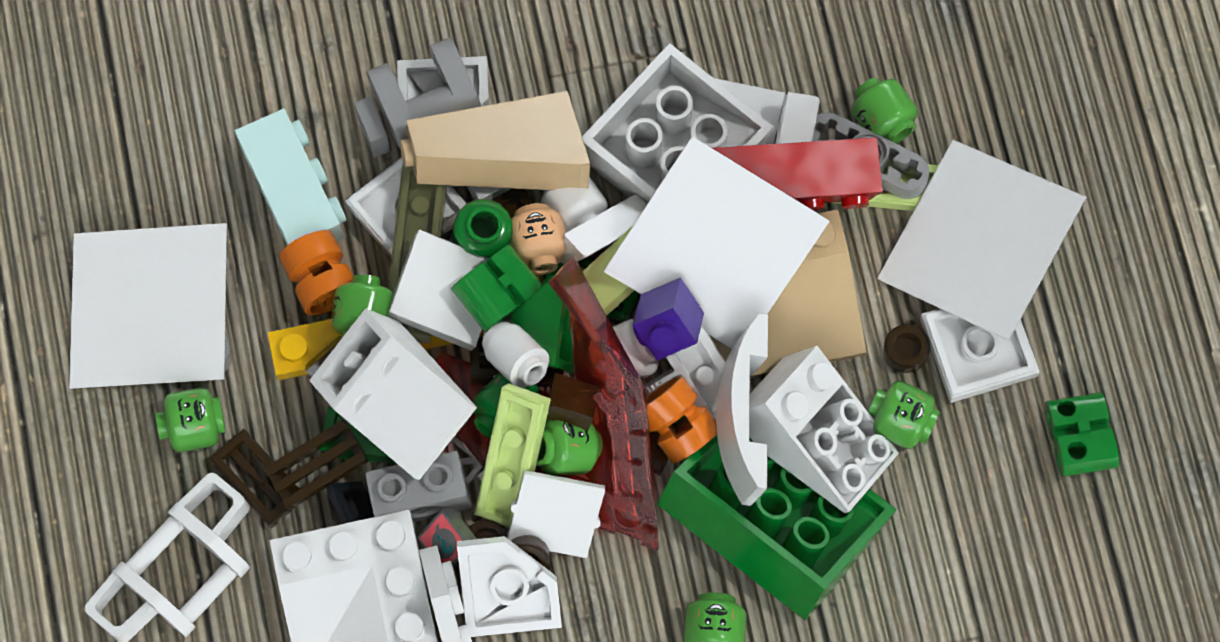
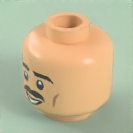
[509,203,567,275]

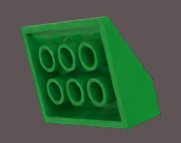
[657,434,897,620]

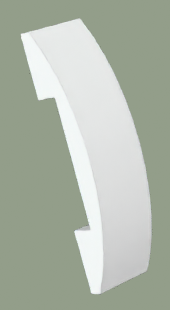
[716,313,768,506]

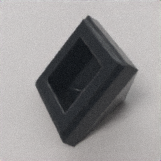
[326,481,374,525]

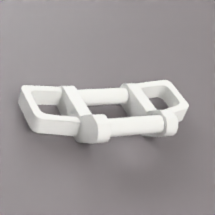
[84,473,251,642]

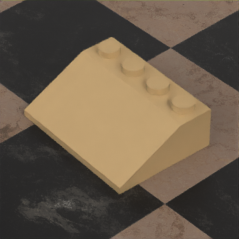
[709,209,867,379]

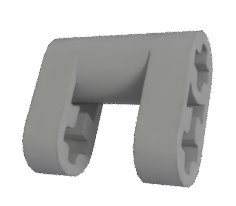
[366,37,481,148]

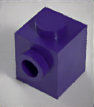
[633,277,704,360]

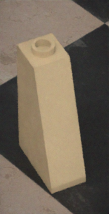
[400,91,590,190]

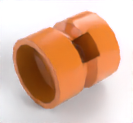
[279,230,353,316]
[633,374,717,464]

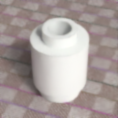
[482,322,549,388]

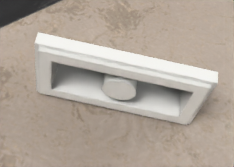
[775,92,820,144]
[561,194,647,266]

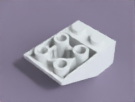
[309,308,477,480]
[749,346,899,513]

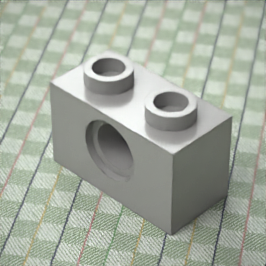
[365,451,473,522]

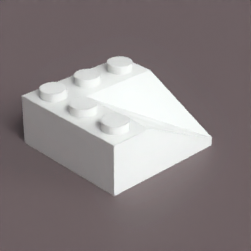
[582,43,774,204]
[269,510,439,642]

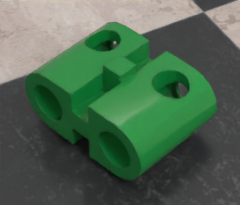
[451,244,543,333]
[1045,392,1119,477]

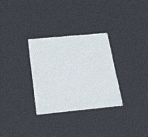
[603,136,830,349]
[877,140,1086,341]
[69,223,227,389]

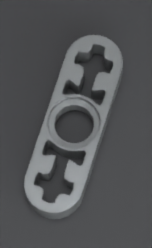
[812,112,929,199]

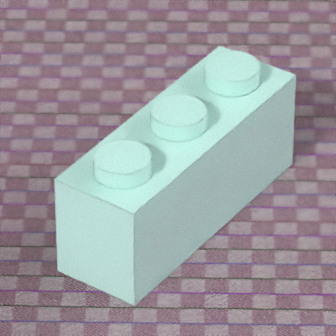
[234,108,347,245]

